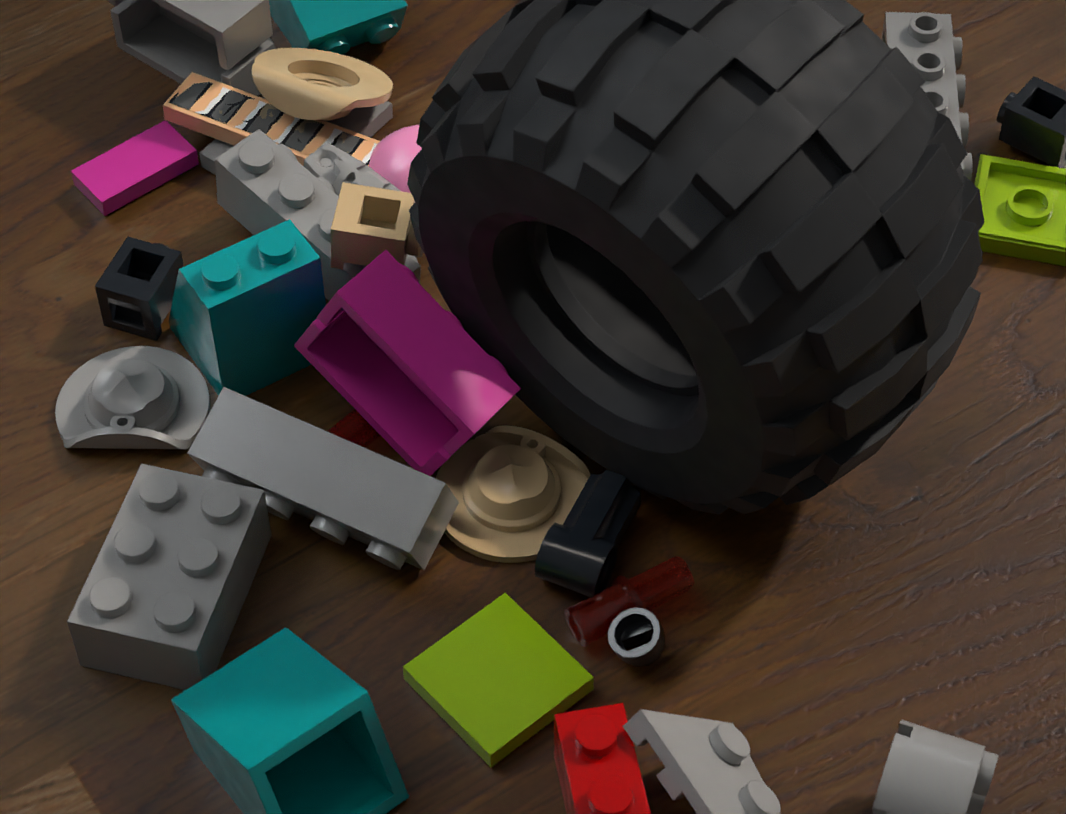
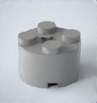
[872,720,998,814]

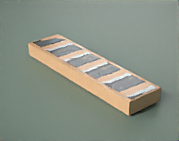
[163,72,380,166]

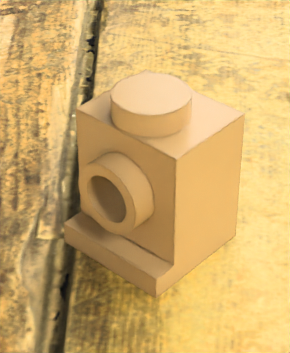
[331,182,421,270]

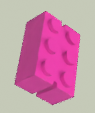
[294,250,521,476]

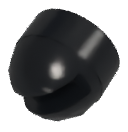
[608,608,665,667]

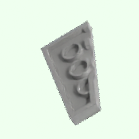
[623,709,781,814]

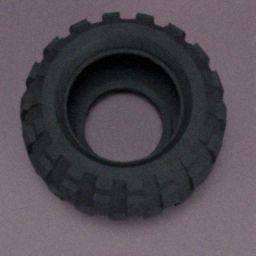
[407,0,985,515]

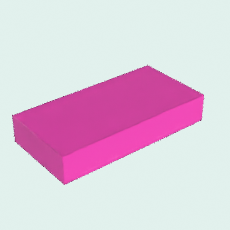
[71,120,199,216]

